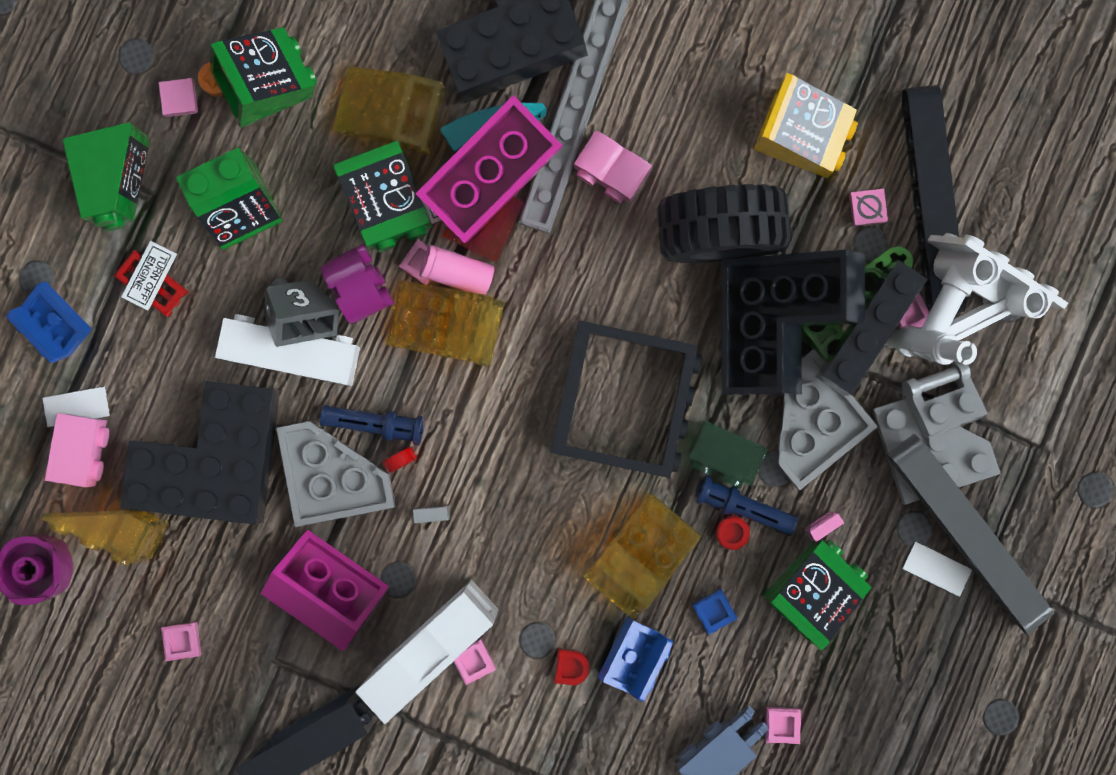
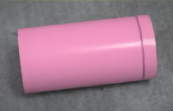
[419,244,494,297]

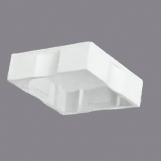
[355,580,498,724]

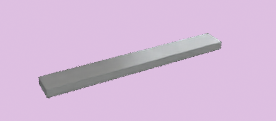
[518,0,630,234]

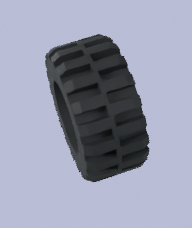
[657,184,792,263]

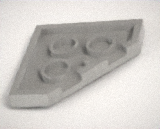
[777,349,878,490]
[871,399,1001,505]
[276,421,396,527]

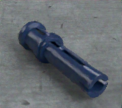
[320,405,425,446]
[695,475,798,536]

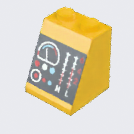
[753,73,858,178]

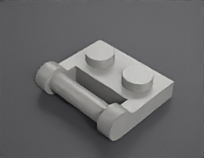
[902,362,988,439]

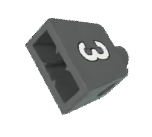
[264,278,339,347]

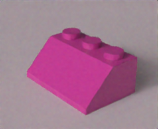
[261,530,390,652]

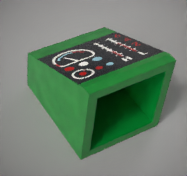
[210,27,317,128]
[63,122,149,231]
[333,140,432,253]
[176,147,283,250]
[762,539,872,651]

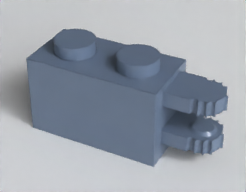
[676,706,769,775]

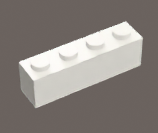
[215,314,360,386]

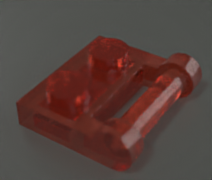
[442,197,525,263]

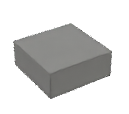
[413,506,450,523]

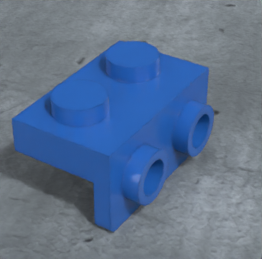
[6,281,92,363]
[597,617,673,702]

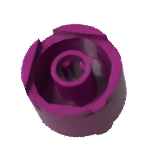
[320,244,394,324]
[0,534,73,605]

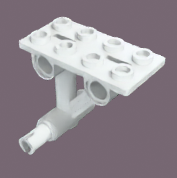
[884,233,1068,365]

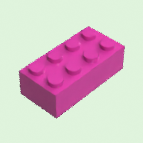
[416,95,564,243]

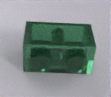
[687,421,768,489]

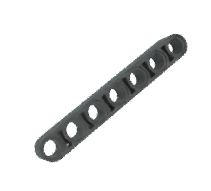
[887,434,1054,635]

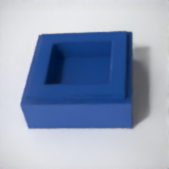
[691,588,738,635]

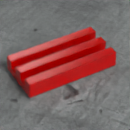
[114,250,189,317]

